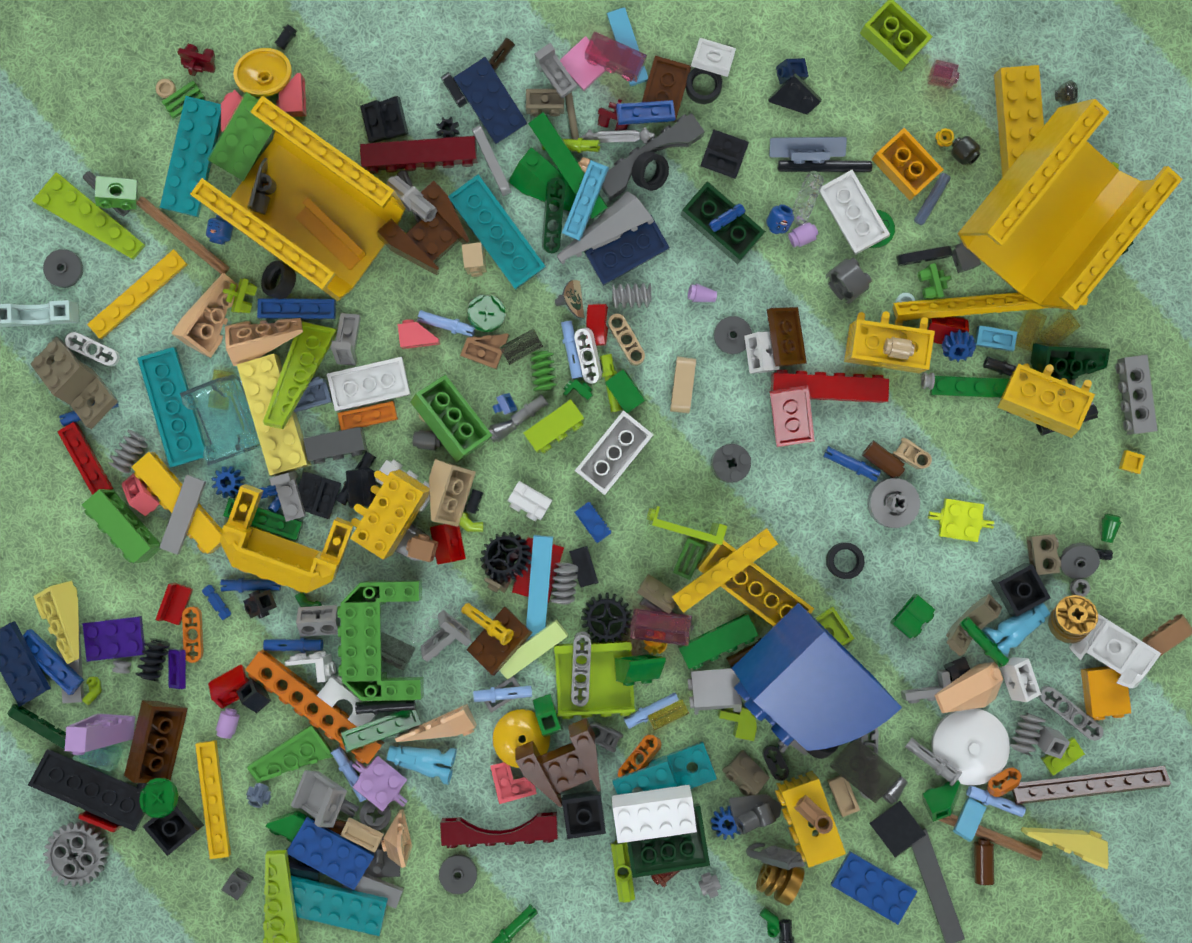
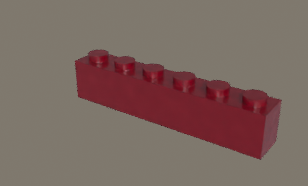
[360,136,478,174]

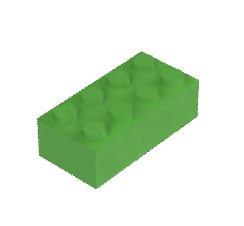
[207,92,273,181]
[410,375,492,463]
[82,489,161,564]

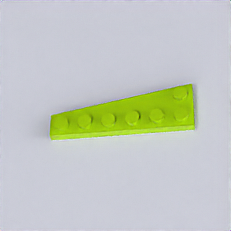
[32,172,146,260]
[263,322,337,429]
[263,850,300,943]

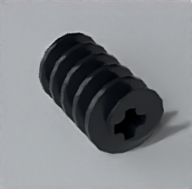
[135,638,170,681]

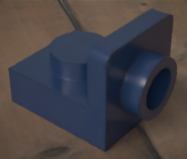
[776,58,809,84]

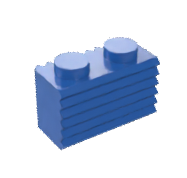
[574,502,611,543]

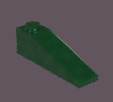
[1030,343,1110,380]

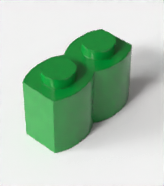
[890,594,935,639]

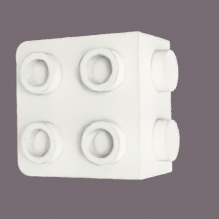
[285,651,336,682]

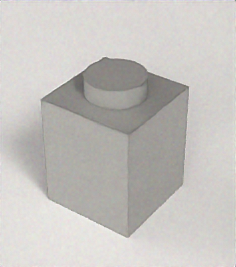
[1036,725,1070,759]

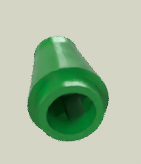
[1101,514,1122,543]

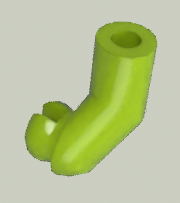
[459,512,484,532]
[82,676,102,706]

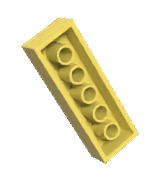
[237,354,311,476]

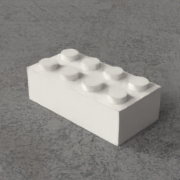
[575,410,653,495]
[612,785,697,843]

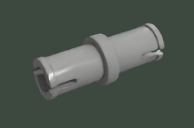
[511,394,548,427]

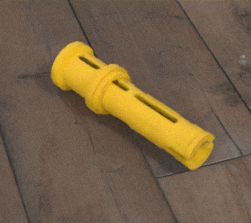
[461,603,514,645]

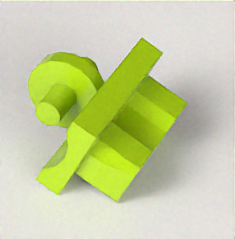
[222,278,257,313]

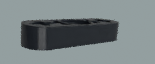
[896,246,953,266]

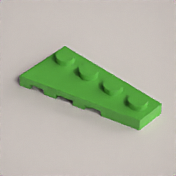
[247,725,333,783]

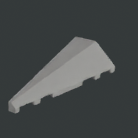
[557,191,654,264]

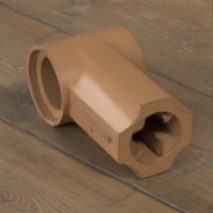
[794,795,833,834]

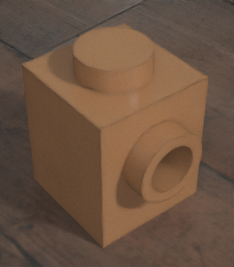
[406,534,438,562]

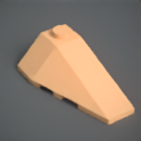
[225,318,303,366]
[395,704,477,742]

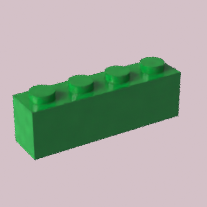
[678,613,758,670]

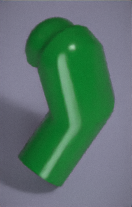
[295,592,322,607]
[759,907,780,938]

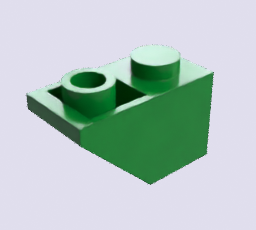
[532,694,563,737]
[922,780,961,822]
[265,810,314,843]

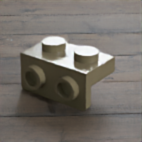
[526,89,564,117]
[637,574,676,614]
[722,750,770,796]

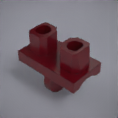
[177,43,216,76]
[597,99,631,131]

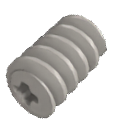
[612,283,651,308]
[108,429,148,473]
[550,562,578,605]
[1010,713,1046,756]

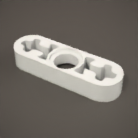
[574,328,602,384]
[65,332,120,366]

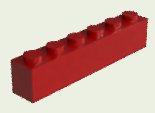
[771,370,889,403]

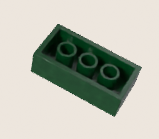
[681,181,766,265]

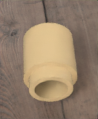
[883,337,915,360]

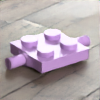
[352,756,408,811]

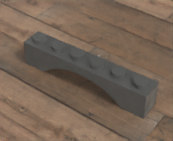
[601,113,705,201]

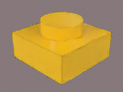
[1119,450,1145,474]

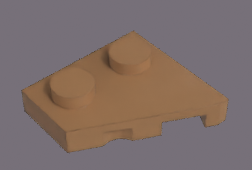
[460,333,509,370]

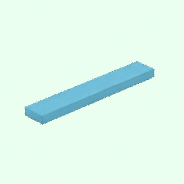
[525,535,553,642]

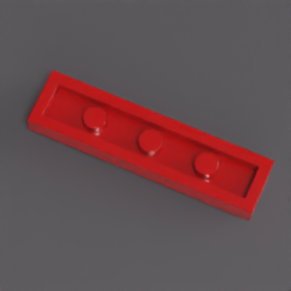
[57,422,114,495]

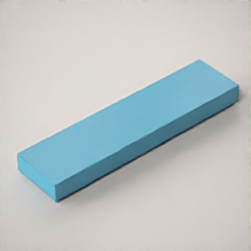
[607,7,648,87]
[562,160,609,241]

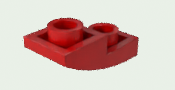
[586,304,608,346]

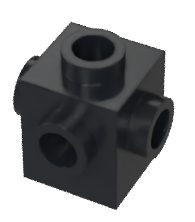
[243,589,277,619]

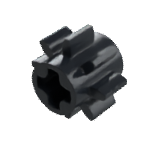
[436,117,460,138]

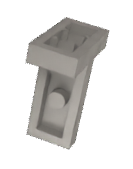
[534,43,577,98]
[331,313,361,366]
[269,470,306,521]
[420,610,472,662]
[901,670,951,703]

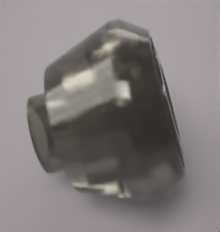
[1055,80,1078,106]

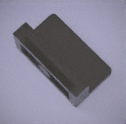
[500,329,543,365]
[381,632,415,671]

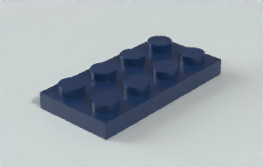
[453,57,527,145]
[584,215,670,286]
[0,621,51,707]

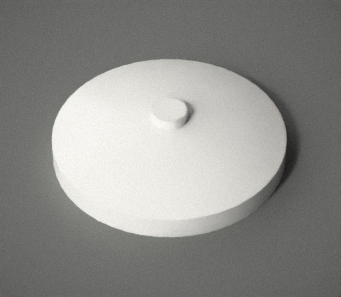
[931,708,1010,786]

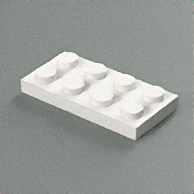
[818,170,890,255]
[327,357,411,412]

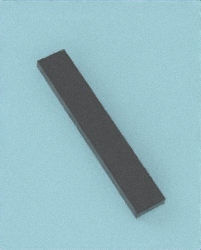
[911,828,965,943]

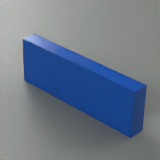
[616,100,676,125]

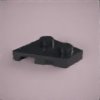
[768,73,822,115]

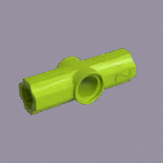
[610,840,635,903]

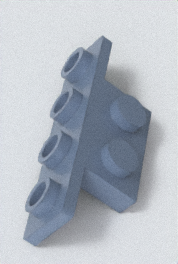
[769,137,847,164]

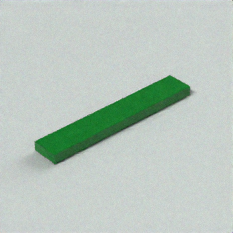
[528,112,608,219]

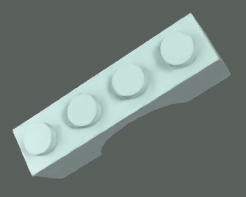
[0,300,79,327]

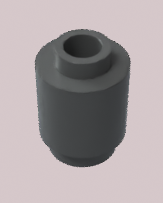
[412,430,442,451]

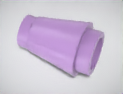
[688,283,717,302]

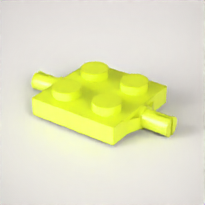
[928,498,995,542]

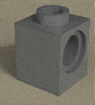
[952,243,981,274]
[221,868,254,900]

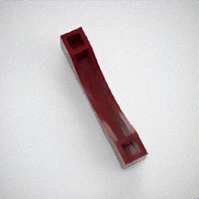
[440,812,558,848]

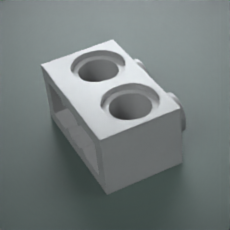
[296,605,341,636]

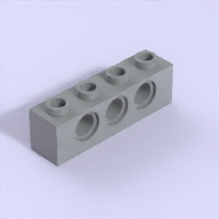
[1116,355,1158,435]

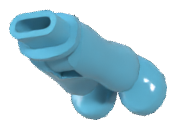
[982,603,1050,657]
[387,745,457,785]

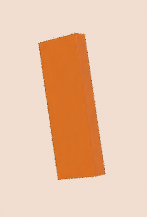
[337,401,398,431]

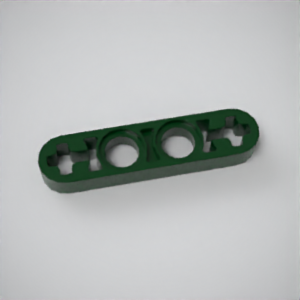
[542,178,565,254]
[7,704,66,749]

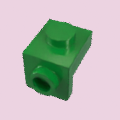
[563,380,593,401]

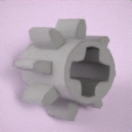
[698,872,722,899]

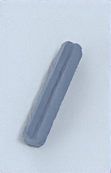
[914,173,951,225]

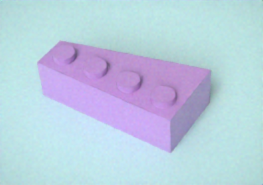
[65,714,135,755]

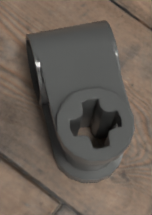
[589,721,624,753]

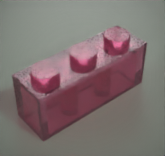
[585,31,647,82]
[630,609,692,646]

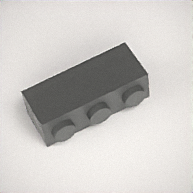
[303,427,368,464]

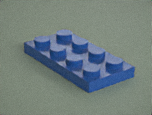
[287,817,374,890]
[831,851,917,925]

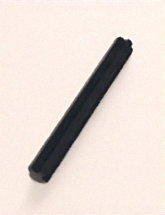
[777,160,873,172]

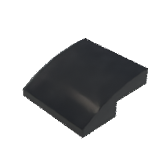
[360,96,409,143]
[700,129,749,179]
[298,471,341,519]
[869,801,926,858]

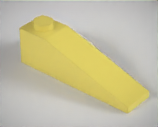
[33,581,79,664]
[1021,827,1109,869]

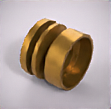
[1048,595,1098,643]
[756,863,805,906]

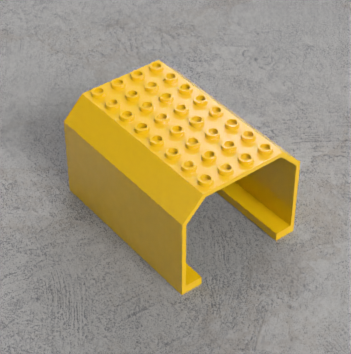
[190,96,405,301]
[958,99,1183,310]

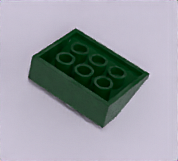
[627,803,710,878]

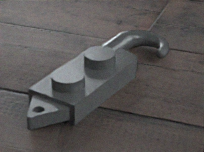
[746,843,805,870]

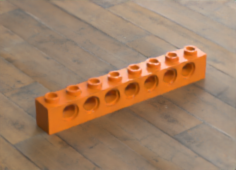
[245,649,385,764]

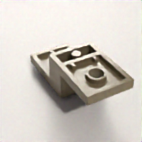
[30,336,118,430]

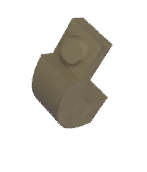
[946,594,1002,656]

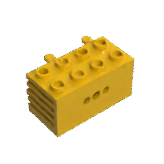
[844,311,935,373]
[997,363,1095,438]
[350,469,430,560]
[775,771,846,868]

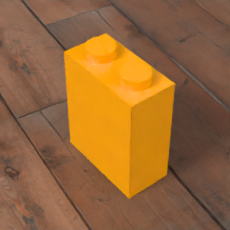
[1081,666,1131,720]

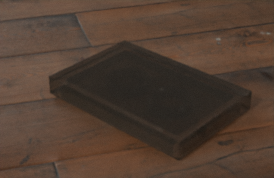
[830,739,901,803]

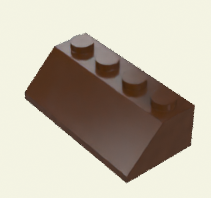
[124,700,188,783]

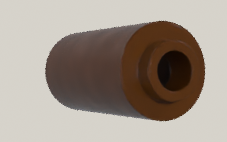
[862,440,905,478]
[974,838,995,885]

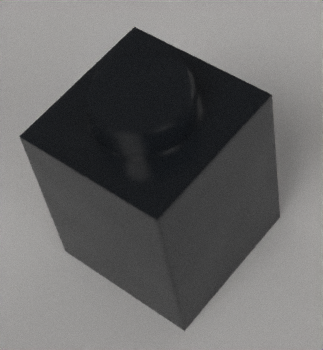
[236,679,271,714]

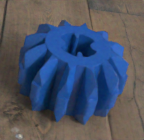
[942,329,976,362]
[211,466,245,498]
[711,806,740,840]

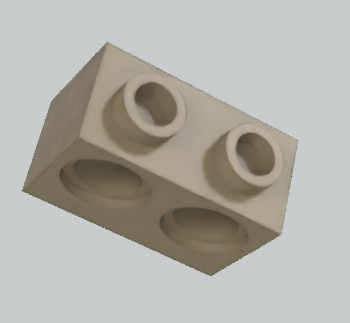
[1026,534,1061,575]

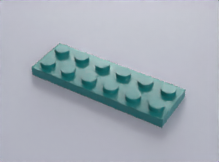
[160,96,221,218]
[448,174,546,290]
[137,347,209,468]
[291,876,388,936]

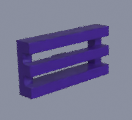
[168,649,186,689]

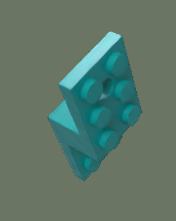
[612,742,717,795]

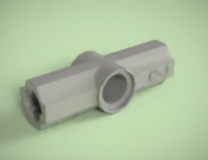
[387,176,437,222]

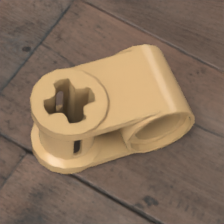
[892,438,932,469]

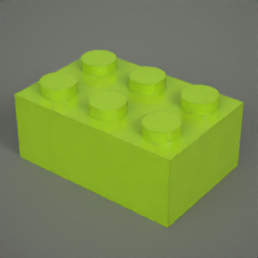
[860,0,933,72]
[523,399,585,454]

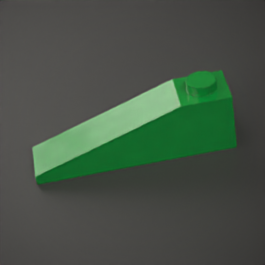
[508,147,576,212]

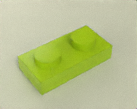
[1041,737,1085,776]

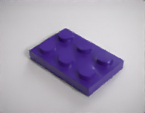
[82,616,146,662]

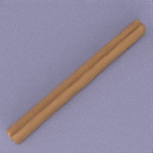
[137,197,229,274]
[939,814,1043,861]

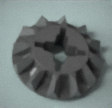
[360,801,391,831]

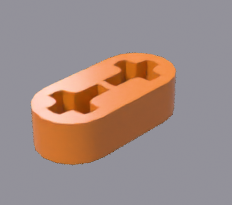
[987,768,1022,797]

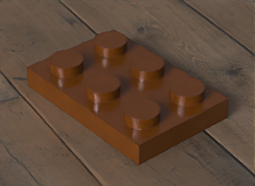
[642,55,692,123]
[766,307,807,367]
[466,606,533,676]

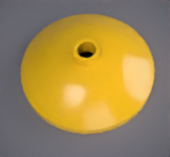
[233,48,292,97]
[493,709,550,768]

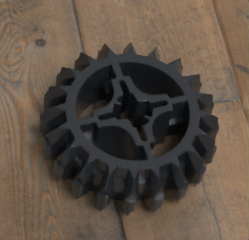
[480,532,532,583]
[581,592,633,644]

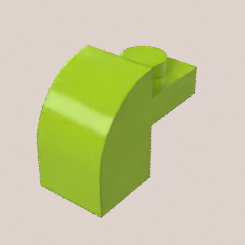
[718,705,757,741]

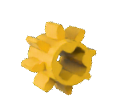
[644,630,667,655]

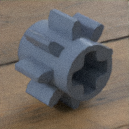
[246,783,271,808]

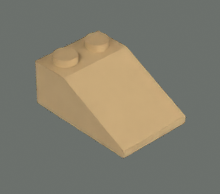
[429,459,476,526]

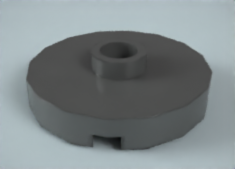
[43,249,83,288]
[714,316,752,354]
[1060,542,1100,579]
[439,854,477,894]

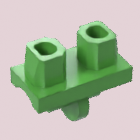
[917,263,952,299]

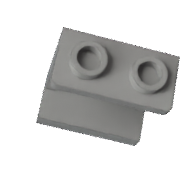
[688,668,742,715]
[291,770,347,827]

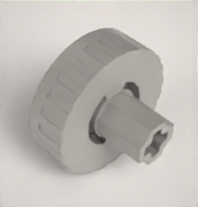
[867,478,920,528]

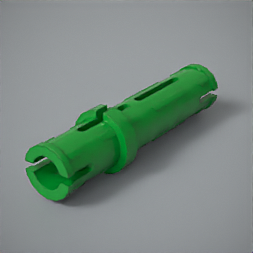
[959,616,1009,668]
[491,904,538,943]

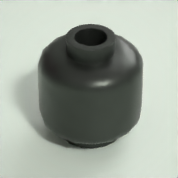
[951,136,981,165]

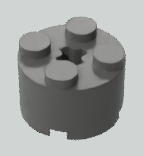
[826,258,872,304]
[711,444,751,483]

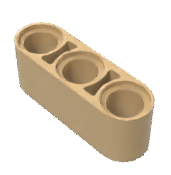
[608,314,645,366]
[670,356,696,414]

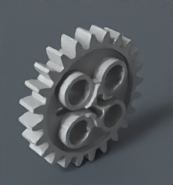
[43,821,109,887]

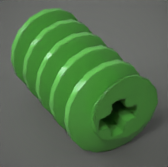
[530,351,557,392]

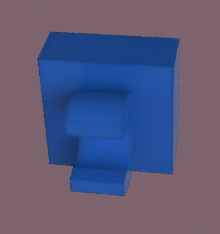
[492,393,518,415]

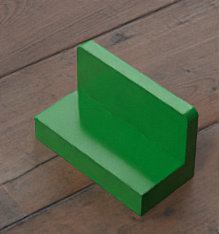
[605,369,647,413]

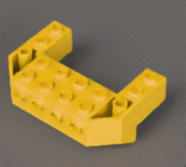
[220,484,354,593]

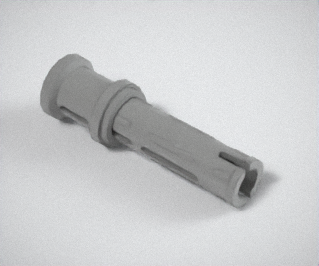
[905,738,962,786]

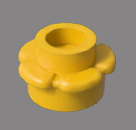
[935,128,954,147]

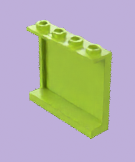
[646,506,727,545]
[554,640,635,719]

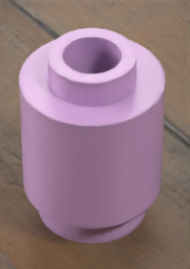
[788,222,818,247]
[216,708,240,739]

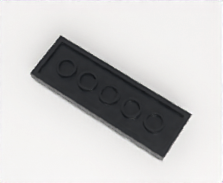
[28,749,145,832]

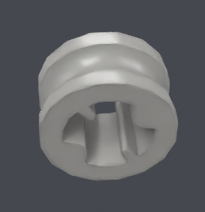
[921,372,935,390]
[1070,579,1090,596]
[112,660,131,674]

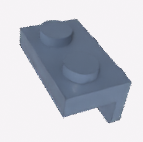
[294,377,333,413]

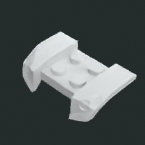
[1069,614,1161,689]

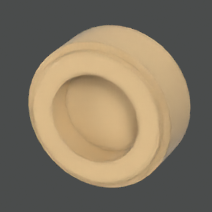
[156,79,176,99]

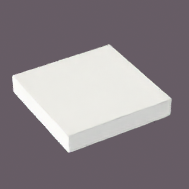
[691,38,736,77]

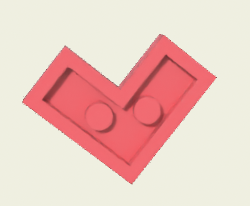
[490,762,537,804]

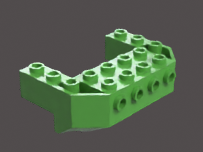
[337,580,424,701]

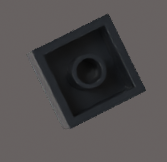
[991,563,1051,617]
[562,790,606,839]
[142,796,204,856]

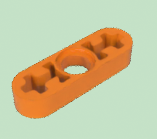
[182,606,203,663]
[618,735,661,777]

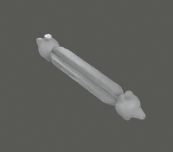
[581,127,655,144]

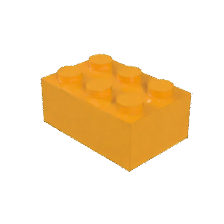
[871,128,944,201]

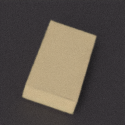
[827,773,860,817]
[340,817,384,852]

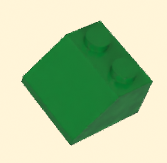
[615,654,666,686]

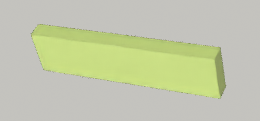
[500,619,568,680]

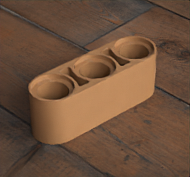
[1142,614,1192,657]

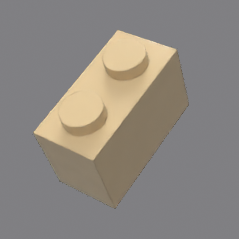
[462,242,487,277]

